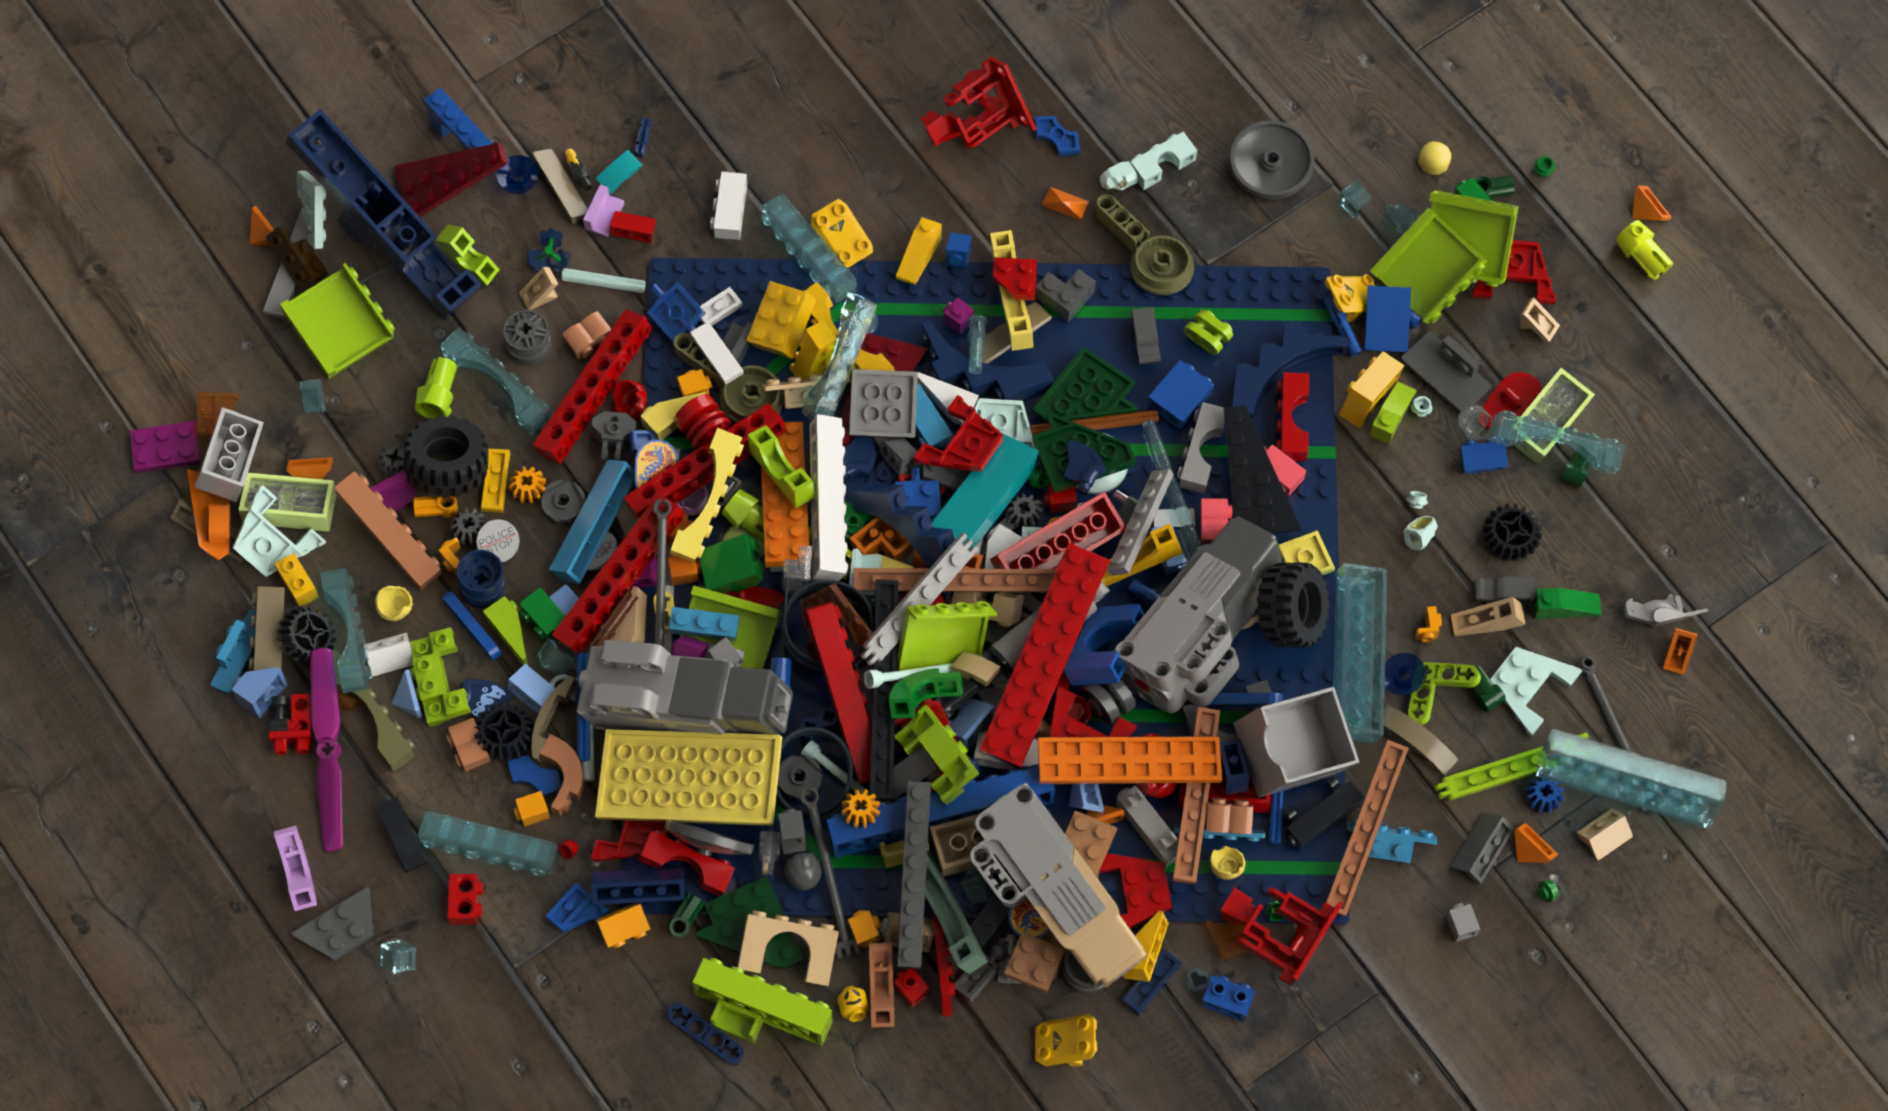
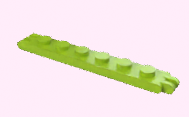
[1434,733,1596,801]

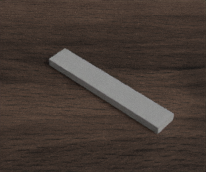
[263,205,326,319]

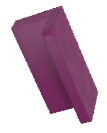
[370,471,417,512]

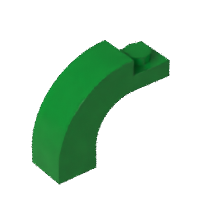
[889,668,963,719]

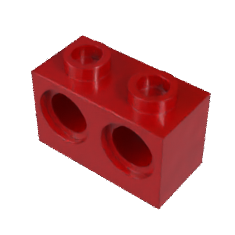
[448,874,483,925]

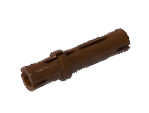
[589,590,639,647]

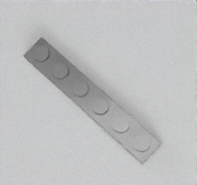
[1107,469,1174,576]

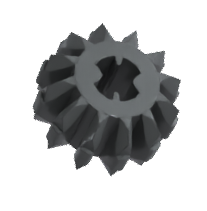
[1005,492,1043,529]
[450,508,487,546]

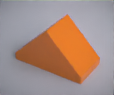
[1663,628,1697,675]

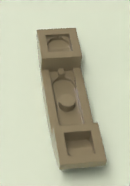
[532,676,577,763]
[1373,705,1458,777]

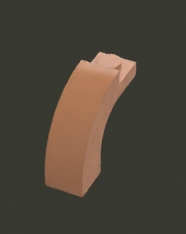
[540,734,584,818]
[869,943,895,1027]

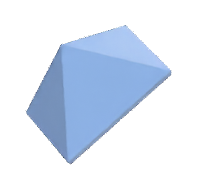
[391,669,422,718]
[1068,783,1104,812]

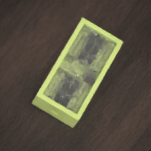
[1504,368,1595,464]
[239,473,337,531]

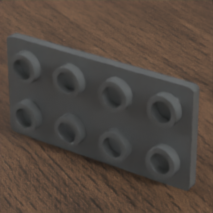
[1401,331,1492,415]

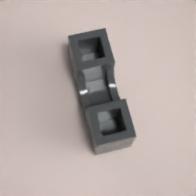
[778,809,806,861]

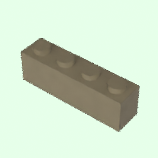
[249,586,285,671]

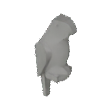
[1624,594,1708,627]

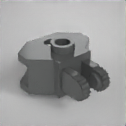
[592,411,636,461]

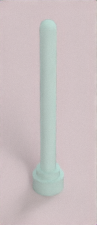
[864,663,954,689]
[801,740,880,802]

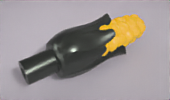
[565,149,592,191]

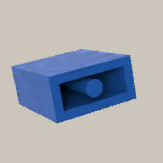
[1147,360,1214,430]

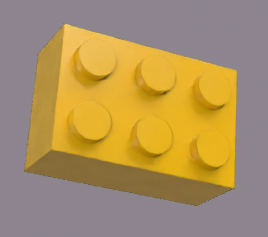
[746,281,816,359]

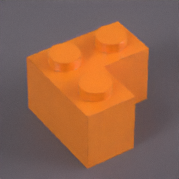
[850,517,912,562]

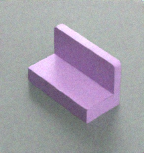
[583,185,624,237]

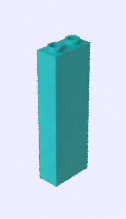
[932,433,1040,550]

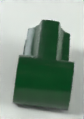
[1475,176,1515,198]
[1560,443,1596,488]
[1465,666,1506,712]
[666,892,705,937]

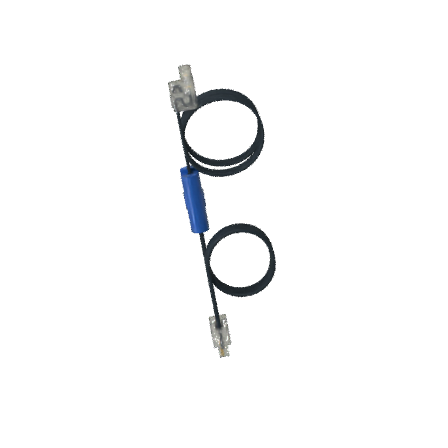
[758,545,874,876]

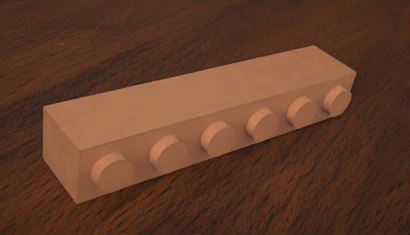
[334,471,441,591]

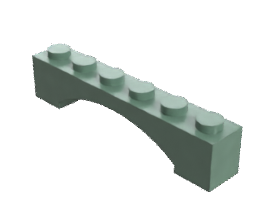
[901,850,988,974]

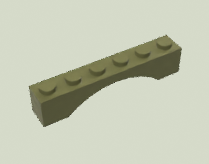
[333,649,415,772]

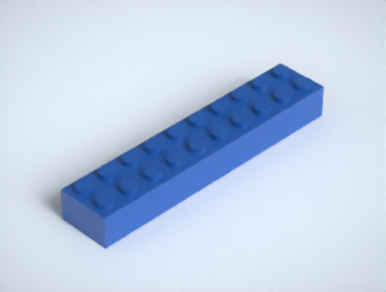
[827,764,1055,859]

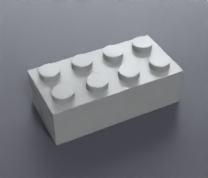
[194,407,264,502]

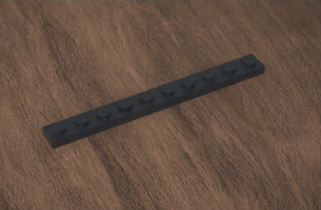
[869,579,899,801]

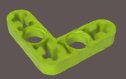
[1408,662,1481,725]

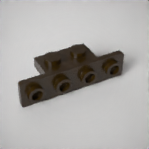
[266,226,328,293]

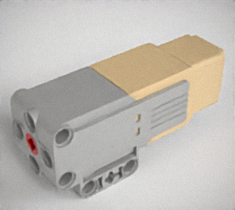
[970,783,1148,988]

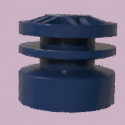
[457,550,505,607]

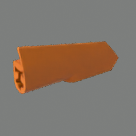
[187,469,230,560]

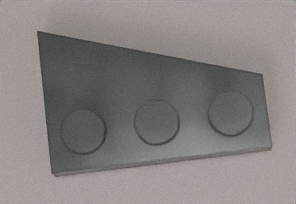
[921,464,972,491]

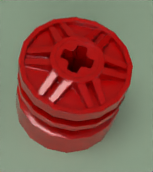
[674,394,732,450]

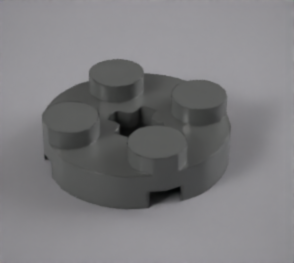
[541,480,585,525]
[778,755,822,801]

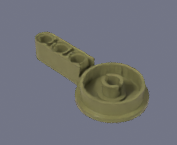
[1096,194,1194,295]
[674,333,784,424]

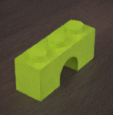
[435,224,500,286]

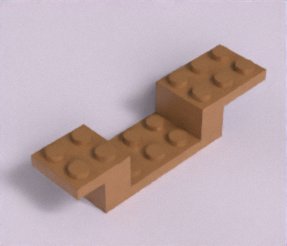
[1004,811,1117,993]

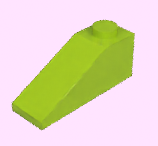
[1370,381,1417,444]
[483,596,528,665]

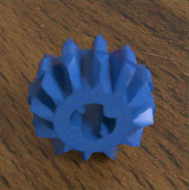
[1526,775,1564,814]

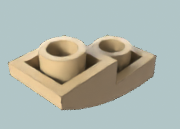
[950,651,1000,687]

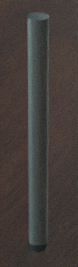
[1142,420,1202,556]

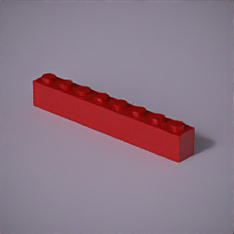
[804,602,871,784]

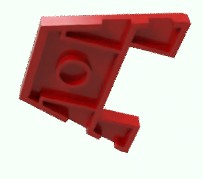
[1472,240,1557,305]
[914,395,1004,472]
[1049,686,1137,738]
[591,820,669,862]
[1099,853,1172,929]

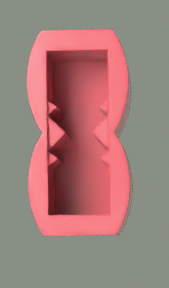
[1200,499,1232,545]

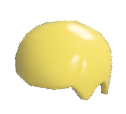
[1418,141,1451,175]
[1210,846,1246,880]

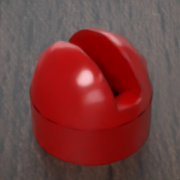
[558,839,579,859]

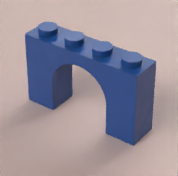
[424,87,493,180]
[1064,604,1145,686]

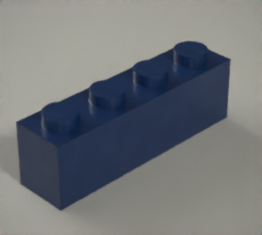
[591,867,685,905]

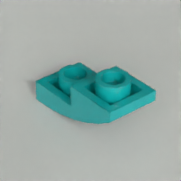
[596,150,643,194]

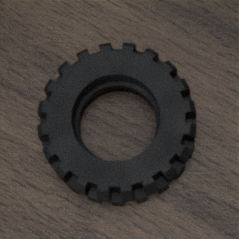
[404,415,488,498]
[1257,563,1330,648]

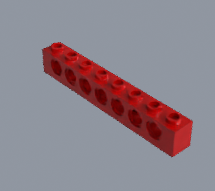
[532,309,653,464]
[624,403,787,521]
[552,493,686,654]

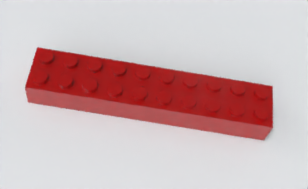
[978,543,1111,769]

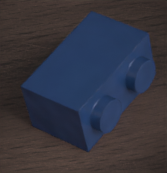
[1220,739,1250,795]

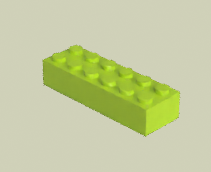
[692,958,833,1047]

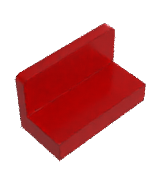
[610,211,656,243]

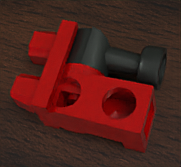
[269,694,313,755]

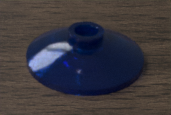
[497,155,539,194]
[1381,653,1426,695]

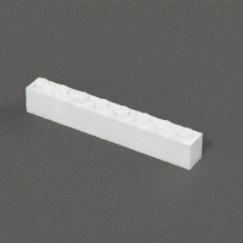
[810,414,848,581]

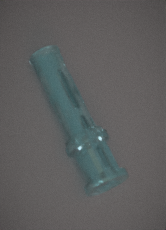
[967,315,987,375]

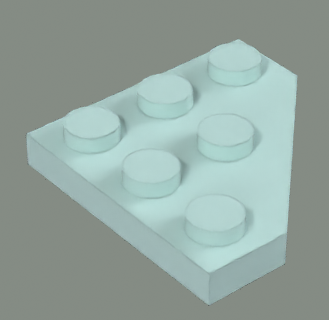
[297,170,326,249]

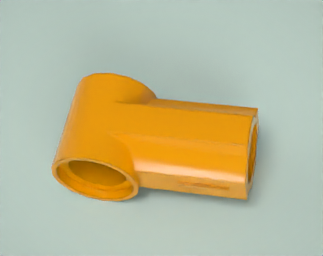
[414,496,459,518]

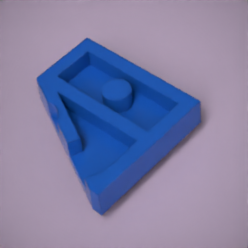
[545,883,609,933]

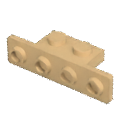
[761,372,850,409]

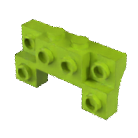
[410,627,471,727]
[894,705,979,805]

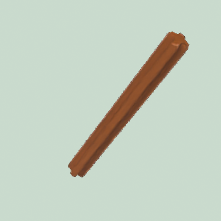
[1030,410,1159,435]

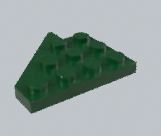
[1032,346,1138,423]
[1032,413,1137,494]
[696,876,804,970]

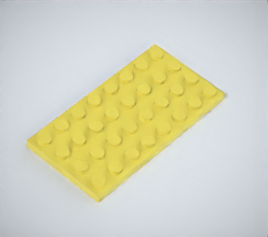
[595,729,783,826]

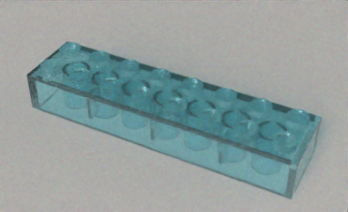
[1333,562,1387,744]
[1536,729,1727,828]

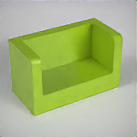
[710,999,763,1044]

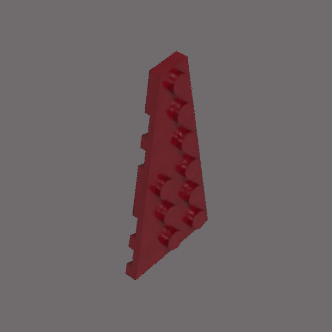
[394,143,508,217]
[839,333,928,448]

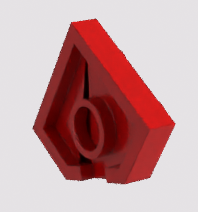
[993,257,1037,300]

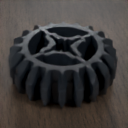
[1482,503,1542,561]
[276,605,337,665]
[474,702,534,762]

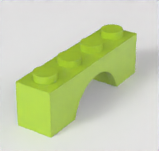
[748,425,814,508]

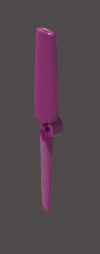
[310,648,343,852]

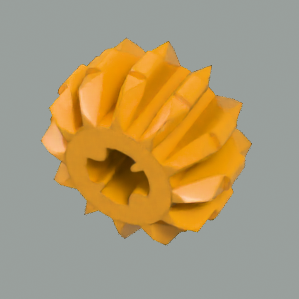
[509,466,546,504]
[842,789,880,828]

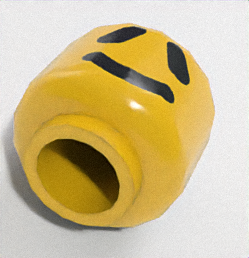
[837,986,870,1022]

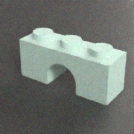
[1130,132,1197,190]

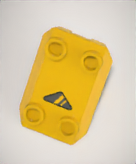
[811,199,873,268]
[1325,274,1375,322]
[1035,1014,1097,1067]

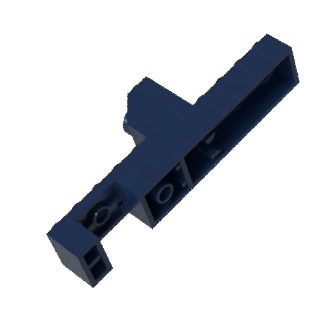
[285,109,481,320]

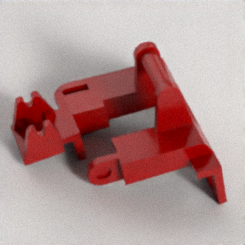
[920,57,1037,148]
[1220,887,1343,986]

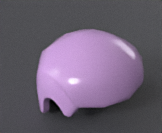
[677,486,708,515]

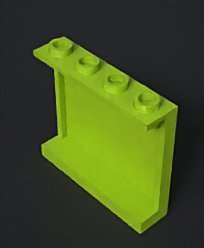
[1429,190,1519,287]
[1370,208,1487,324]
[280,263,395,379]
[680,585,781,669]
[896,601,997,683]

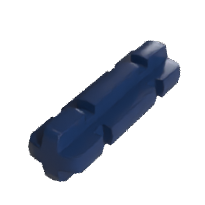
[634,117,652,157]

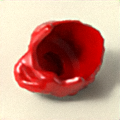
[613,379,647,422]

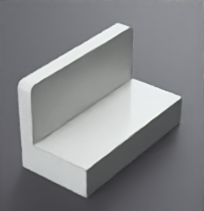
[364,633,413,676]

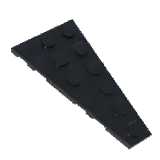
[1223,406,1302,534]

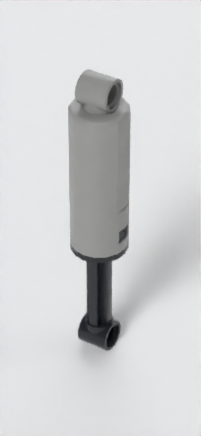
[935,581,1110,721]

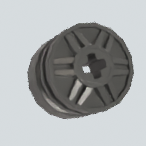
[503,309,552,366]

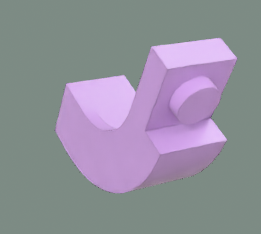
[274,826,317,911]

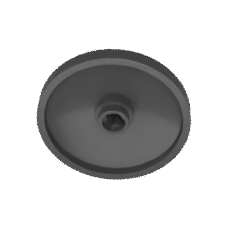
[1230,120,1315,199]
[664,819,754,856]

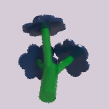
[527,228,571,272]

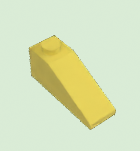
[641,392,707,440]

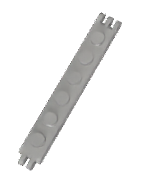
[860,532,979,666]

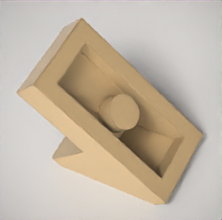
[519,267,558,310]
[1520,298,1560,342]

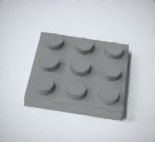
[849,369,918,438]

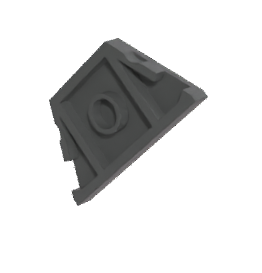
[292,887,374,961]

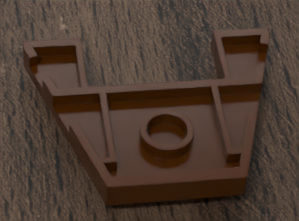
[799,584,873,667]

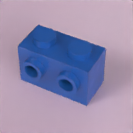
[1459,438,1508,475]
[1201,975,1255,1022]

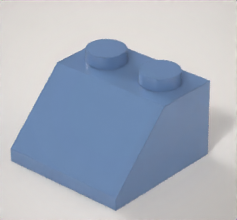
[231,667,288,719]
[949,699,994,754]

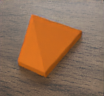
[1632,186,1672,221]
[1042,187,1089,221]
[250,206,274,247]
[287,457,333,479]
[1086,805,1125,825]
[1514,823,1558,863]

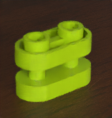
[1183,310,1233,355]

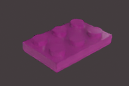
[130,421,201,473]

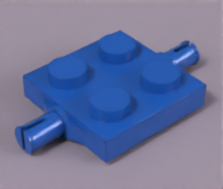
[647,282,706,342]
[895,467,941,523]

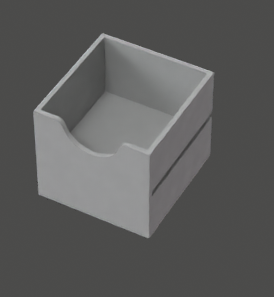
[1233,687,1360,798]

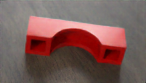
[1276,372,1309,462]
[637,831,735,897]

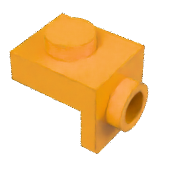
[439,537,461,576]
[1414,606,1442,642]

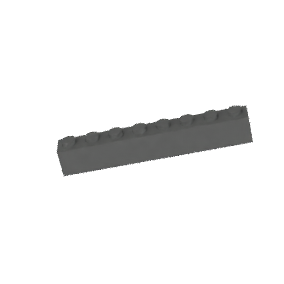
[897,781,931,969]

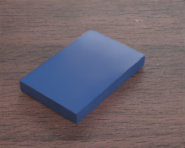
[1364,286,1411,352]

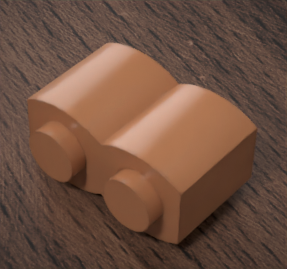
[562,311,611,359]
[446,718,491,772]
[1205,798,1253,834]

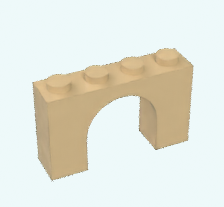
[737,911,839,986]

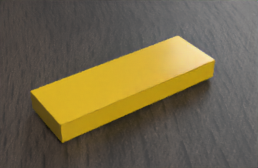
[481,448,511,513]

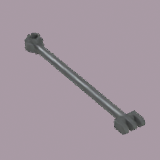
[653,499,672,654]
[1577,656,1663,812]
[801,788,860,960]

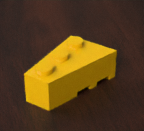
[789,319,839,380]
[1339,352,1404,429]

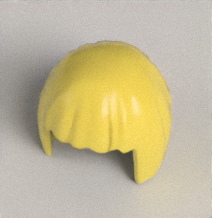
[375,586,413,622]

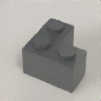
[1035,269,1096,322]

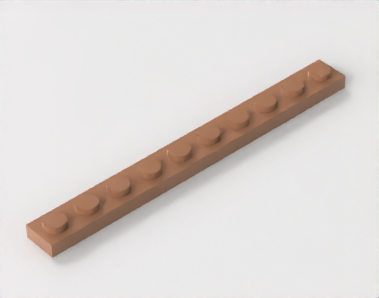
[854,568,1057,593]

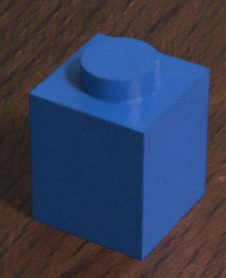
[945,233,972,268]

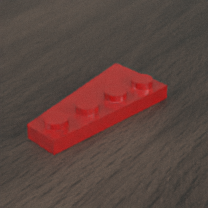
[932,914,955,1017]

